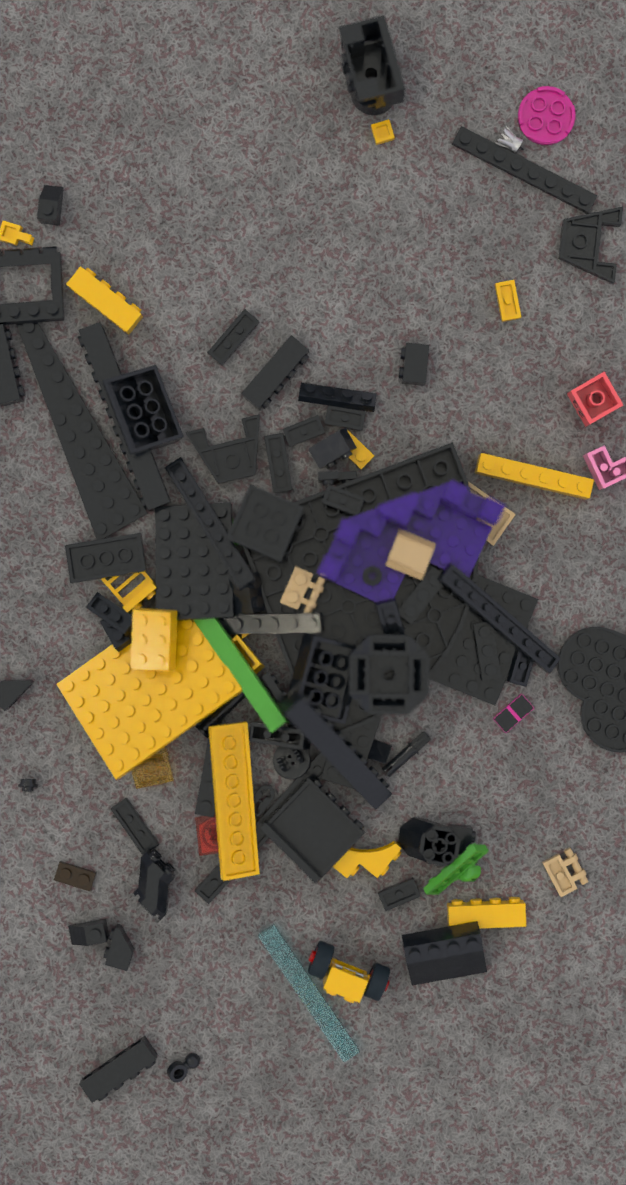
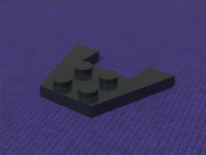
[558,206,623,284]
[185,414,260,484]

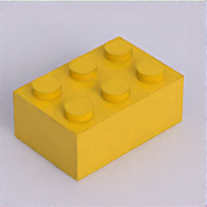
[131,608,177,671]

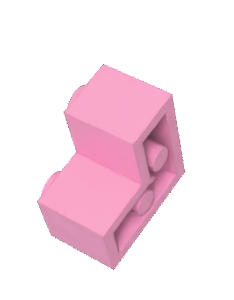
[583,445,626,490]

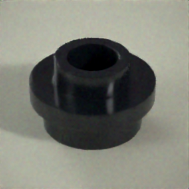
[362,566,382,586]
[18,779,38,792]

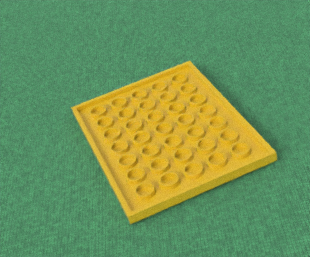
[56,620,243,780]

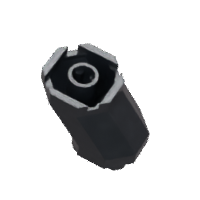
[398,817,460,867]
[133,849,175,920]

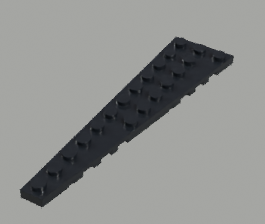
[16,322,148,540]

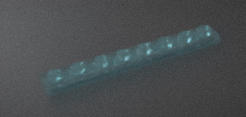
[258,924,360,1062]

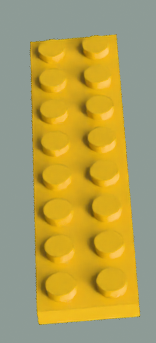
[208,721,260,881]

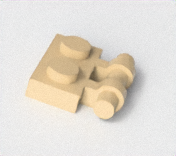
[280,567,326,613]
[542,847,588,897]

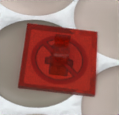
[195,815,219,856]

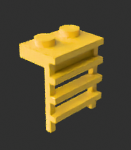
[101,572,157,613]

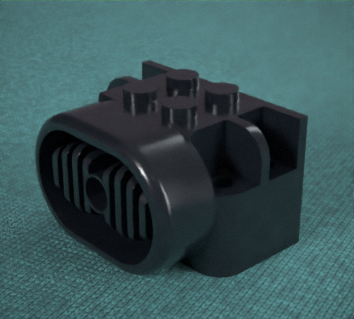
[339,15,405,115]

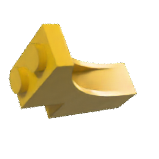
[333,841,402,878]

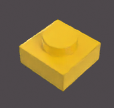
[371,119,395,145]

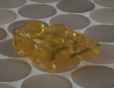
[131,746,174,789]

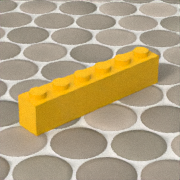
[475,453,594,500]

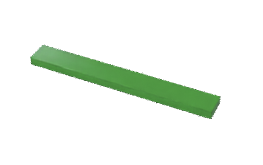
[194,619,288,733]

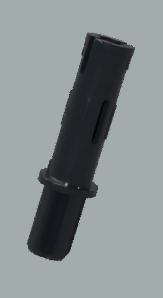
[382,731,431,777]

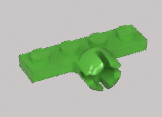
[423,843,489,895]

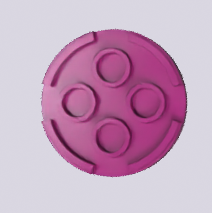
[518,86,576,145]

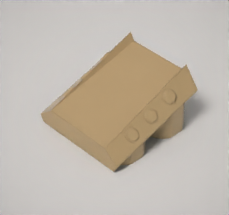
[386,529,436,580]

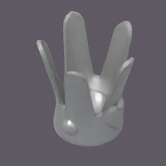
[495,126,524,153]

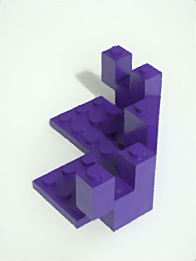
[317,480,506,602]

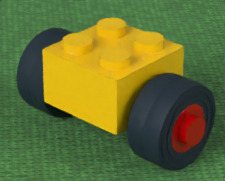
[308,941,390,1003]

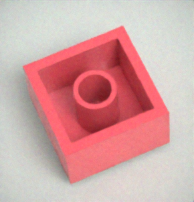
[567,372,623,427]

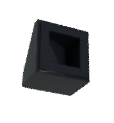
[368,739,392,764]

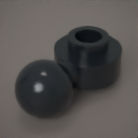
[167,1053,200,1082]

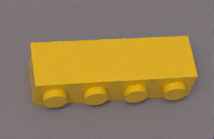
[66,266,143,335]
[447,897,526,929]

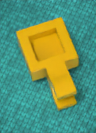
[0,221,35,246]

